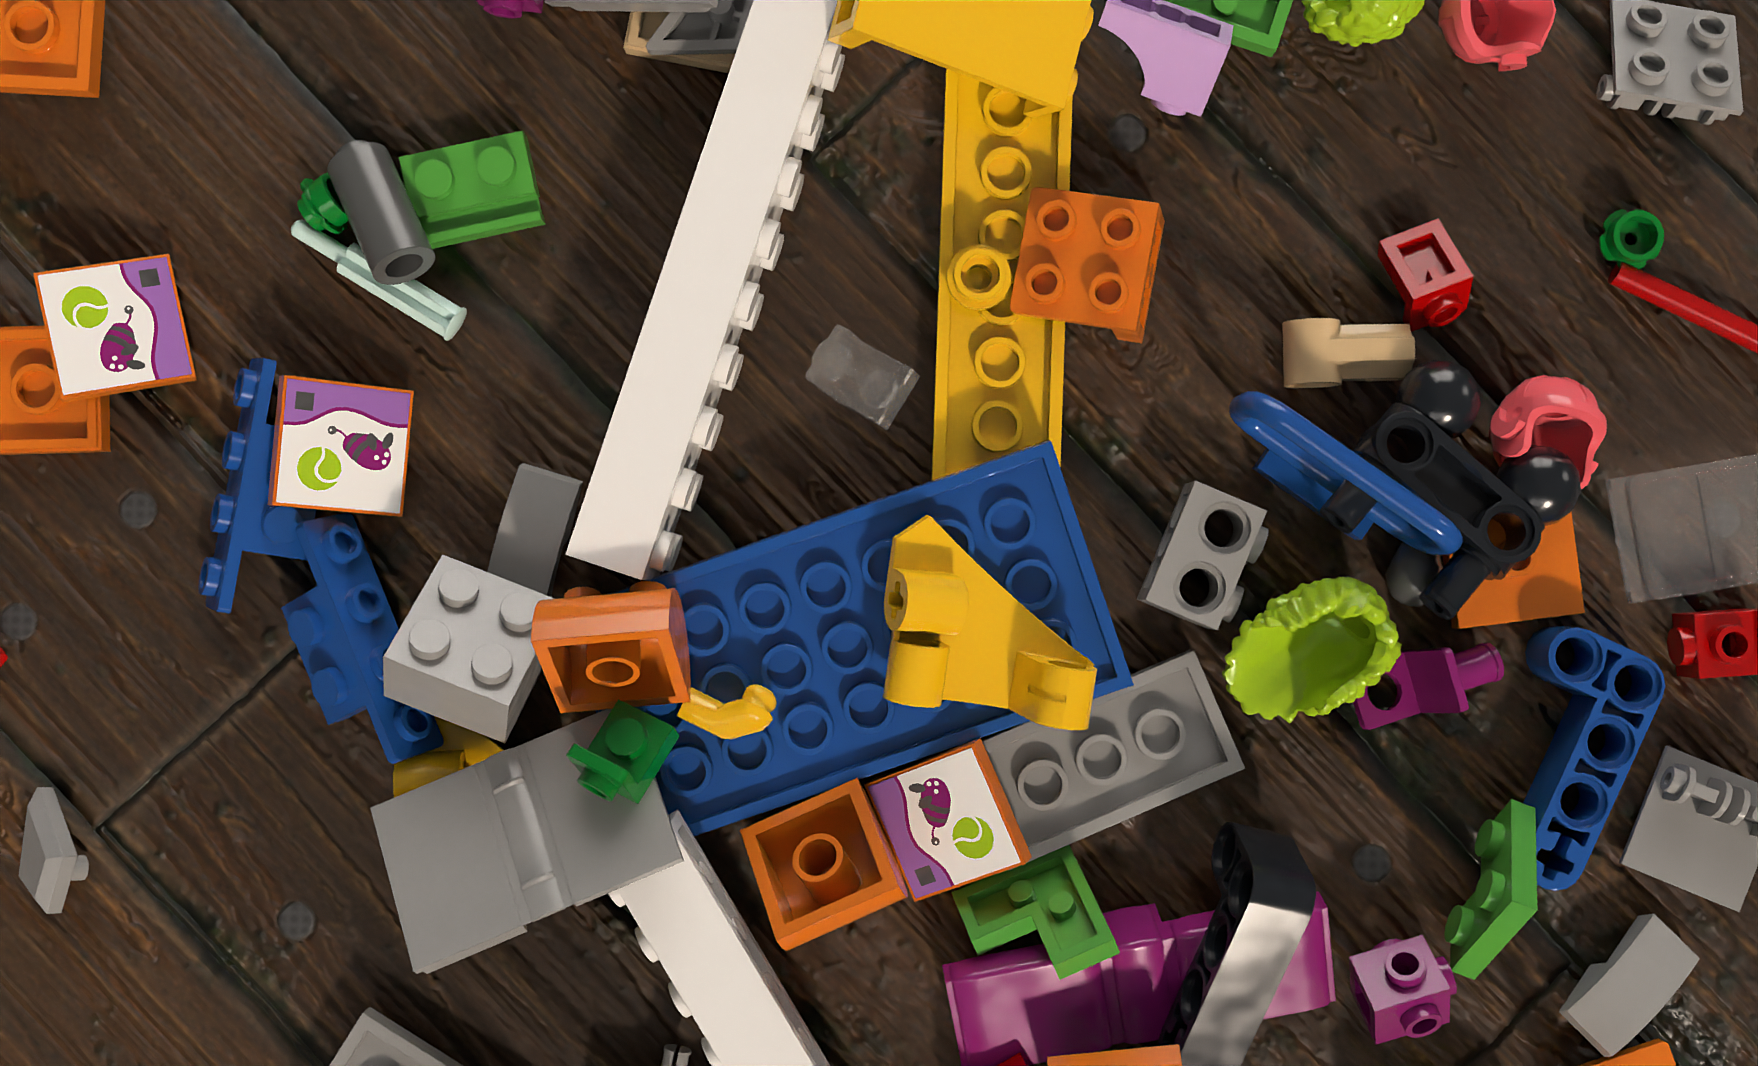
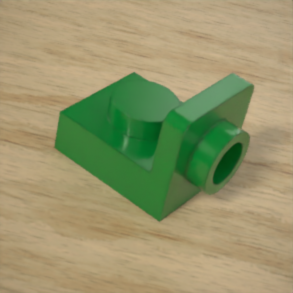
[566,699,680,804]

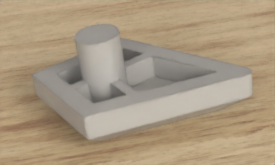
[646,0,753,55]
[18,787,89,914]

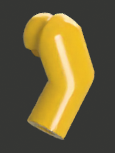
[677,684,776,740]

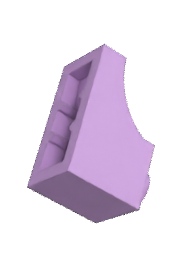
[1098,0,1234,117]

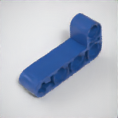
[1523,626,1665,891]

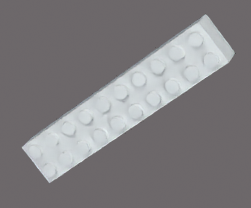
[565,0,845,580]

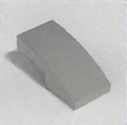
[487,463,583,597]
[1559,914,1700,1057]

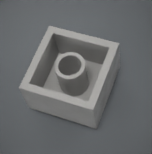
[383,555,555,743]

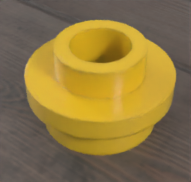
[946,244,1011,310]

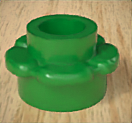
[297,173,349,234]
[1599,209,1664,269]

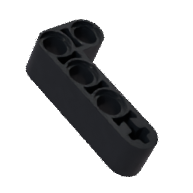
[1157,822,1316,1066]

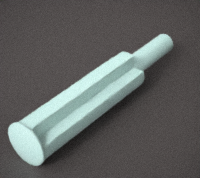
[291,219,467,341]

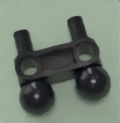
[1320,360,1581,620]

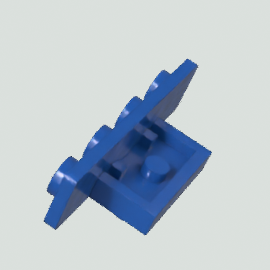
[199,358,316,614]
[281,513,444,764]

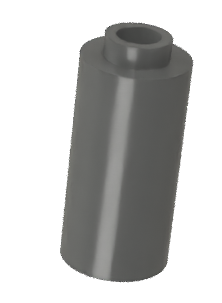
[327,140,435,285]

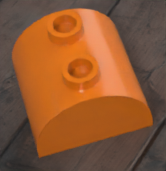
[531,581,691,713]
[740,778,908,951]

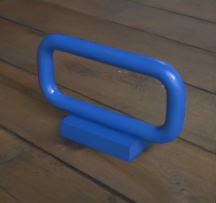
[1229,391,1463,555]

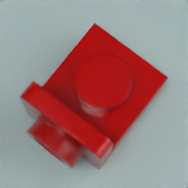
[1377,218,1474,332]

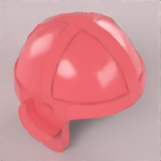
[1438,0,1556,72]
[1489,375,1607,489]

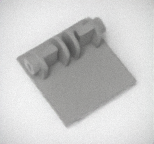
[1596,0,1743,125]
[1619,746,1758,912]

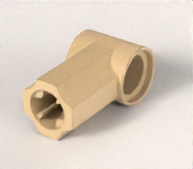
[1282,318,1415,388]

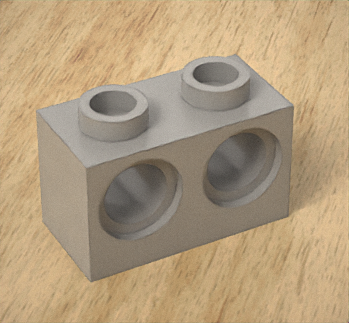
[1137,481,1269,630]

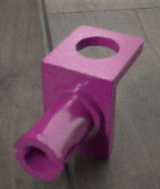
[1353,642,1504,730]

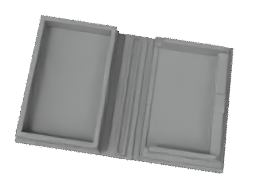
[370,709,684,974]

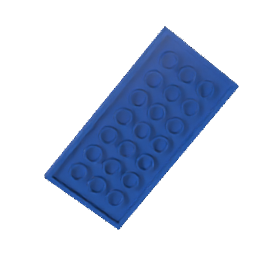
[595,440,1134,836]

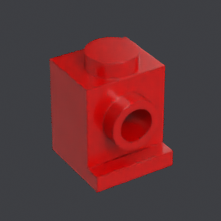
[1667,608,1758,679]

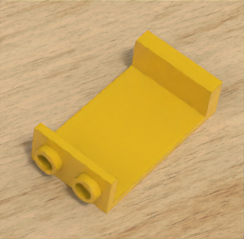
[828,0,1094,118]

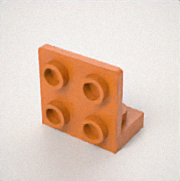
[1010,187,1165,343]

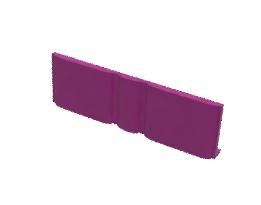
[942,891,1336,1066]

